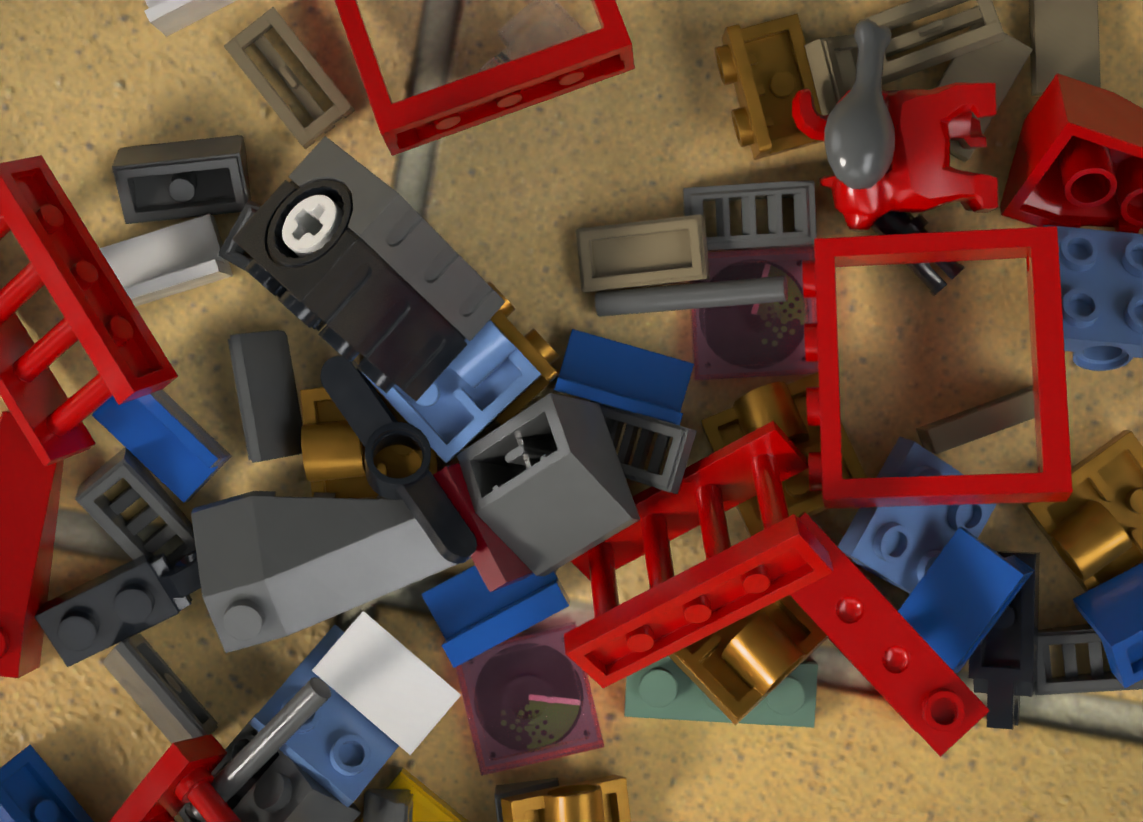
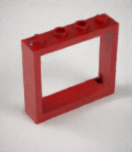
[335,0,635,156]
[802,226,1073,509]

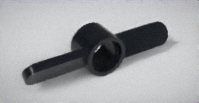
[320,356,477,564]

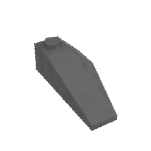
[191,491,472,653]

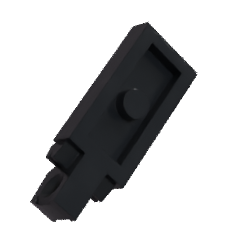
[34,550,201,667]
[968,551,1040,730]

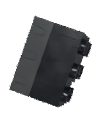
[232,136,505,401]

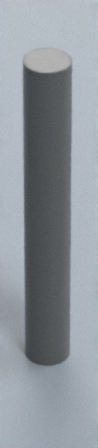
[595,276,788,317]
[190,677,331,821]

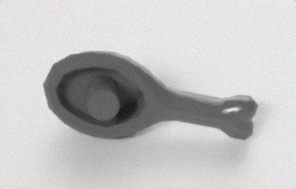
[824,19,895,189]

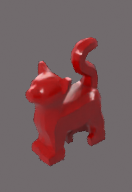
[792,82,998,232]

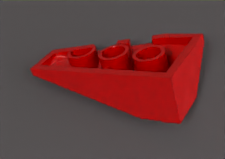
[1000,73,1143,234]
[0,411,64,678]

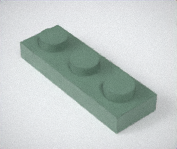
[624,656,818,728]

